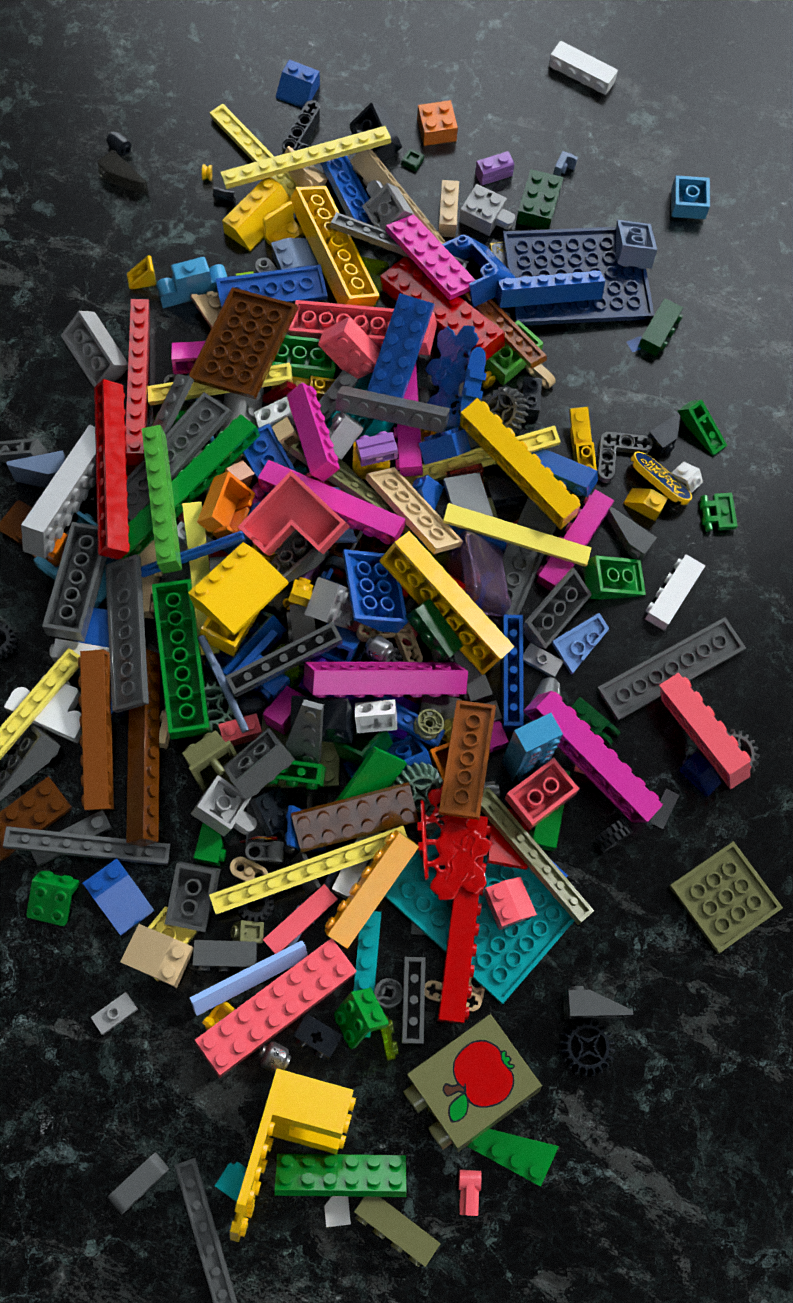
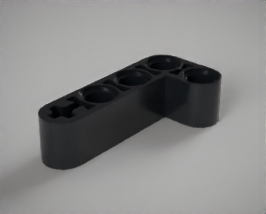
[282,100,320,154]

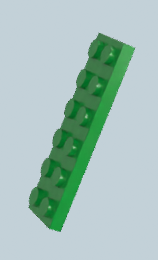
[275,1154,406,1197]

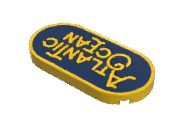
[631,452,692,505]

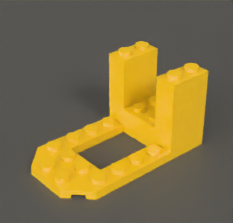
[230,1069,356,1242]

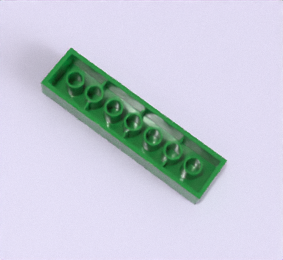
[152,579,211,739]

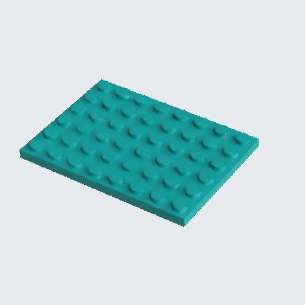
[384,823,574,1004]

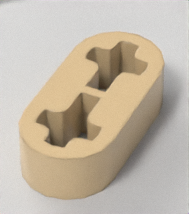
[525,364,556,389]

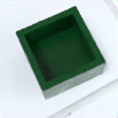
[332,729,393,767]

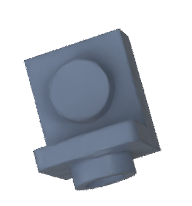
[553,151,578,176]

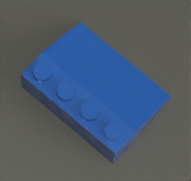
[342,549,408,633]

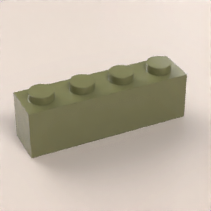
[354,1197,440,1267]

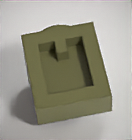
[231,920,264,944]

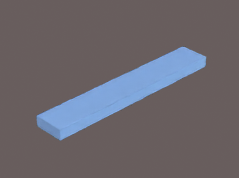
[190,941,308,1016]

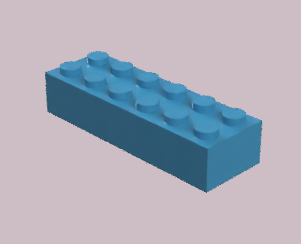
[502,713,563,782]

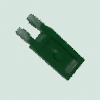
[571,697,621,745]

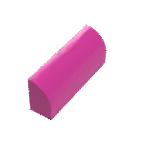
[171,341,205,374]

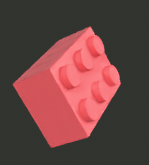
[318,317,380,379]
[505,758,579,830]

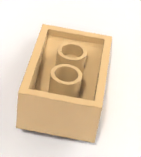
[120,924,194,988]

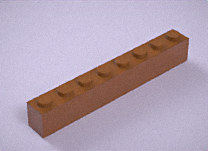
[78,649,114,811]

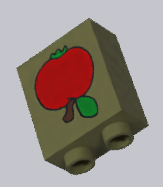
[403,1014,542,1152]

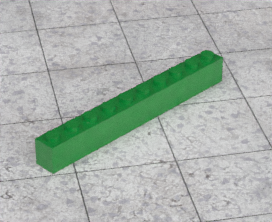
[120,414,260,560]

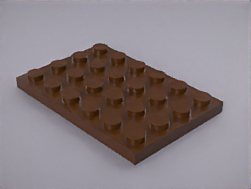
[189,287,298,400]

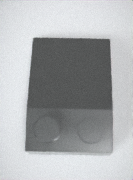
[165,861,221,932]
[563,986,633,1019]

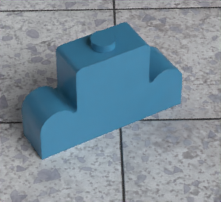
[156,257,228,308]

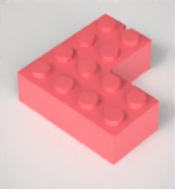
[238,470,350,556]

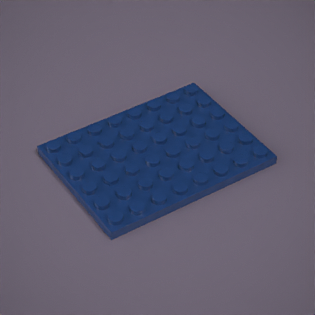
[502,227,655,325]

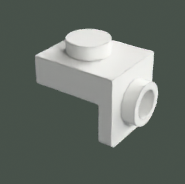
[671,462,703,493]

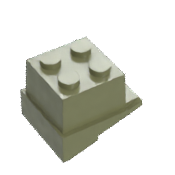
[183,730,237,794]

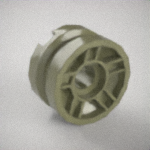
[413,709,444,740]

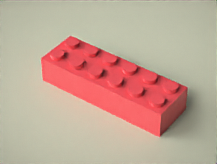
[659,673,751,789]

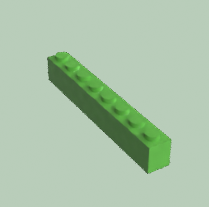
[142,425,182,574]

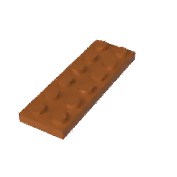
[439,700,496,820]

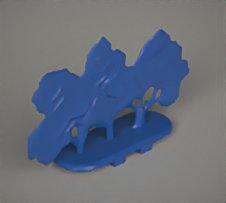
[425,325,487,431]

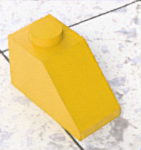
[623,488,668,521]

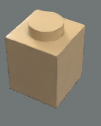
[272,417,300,451]

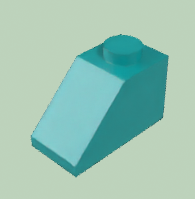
[215,1162,247,1202]

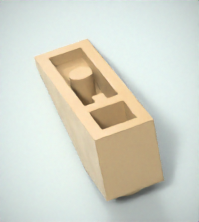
[284,146,328,187]

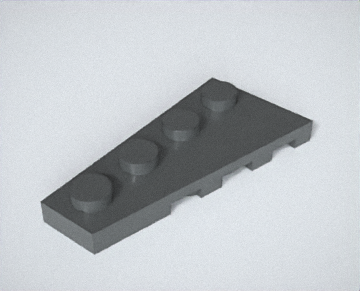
[285,699,324,764]

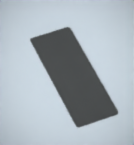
[650,789,679,829]

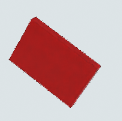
[487,809,530,870]

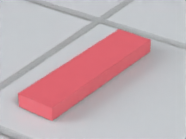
[263,884,338,954]

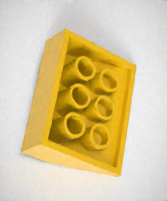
[188,542,289,635]

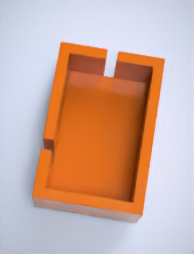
[197,471,255,539]

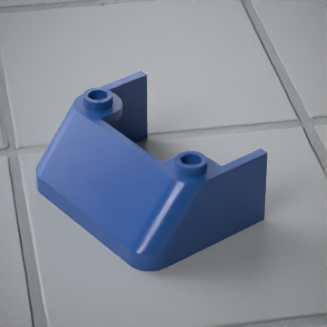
[442,235,515,308]

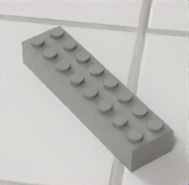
[21,425,96,559]

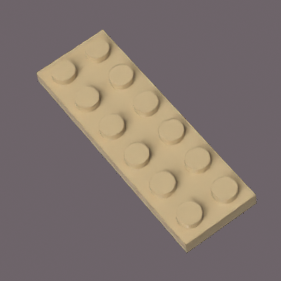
[365,467,463,554]

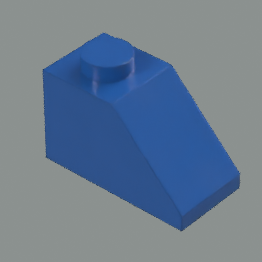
[412,475,444,510]

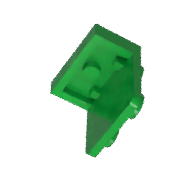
[27,871,79,926]
[334,987,389,1049]

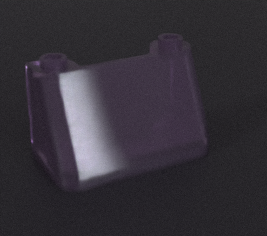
[451,531,511,616]

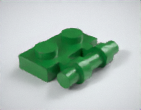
[699,493,738,532]

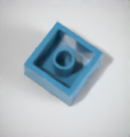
[671,175,710,219]

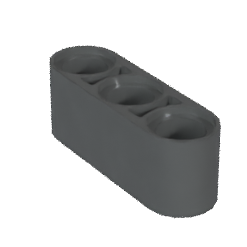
[107,1152,170,1215]

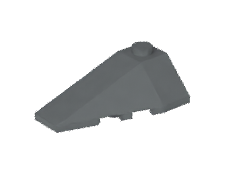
[269,530,330,582]
[0,723,60,801]

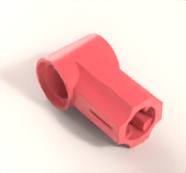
[458,1170,481,1216]

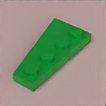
[467,1129,559,1187]

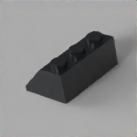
[349,102,402,161]
[291,696,356,743]

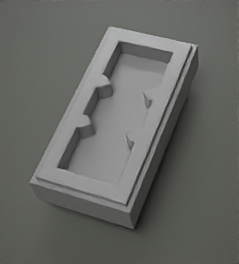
[523,643,564,678]
[91,992,138,1035]

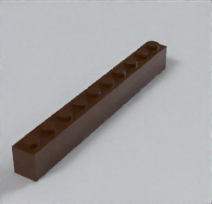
[126,649,160,847]

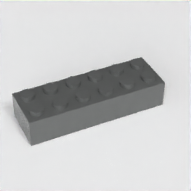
[42,522,107,642]

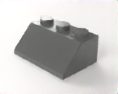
[223,728,295,800]

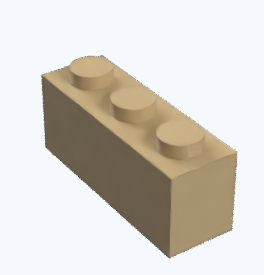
[438,180,459,237]

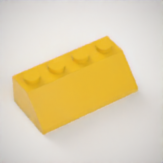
[222,177,291,251]

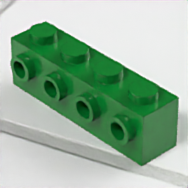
[269,761,326,790]

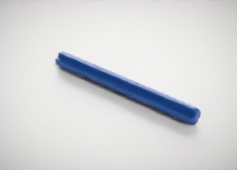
[141,531,246,578]

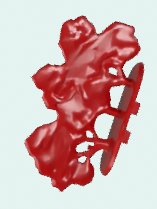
[417,782,493,900]

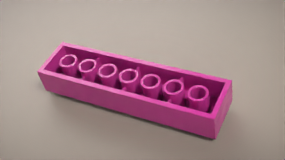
[303,662,468,698]
[523,691,663,823]

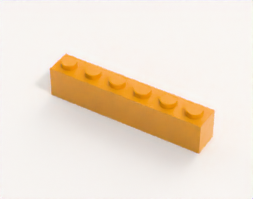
[325,830,419,949]

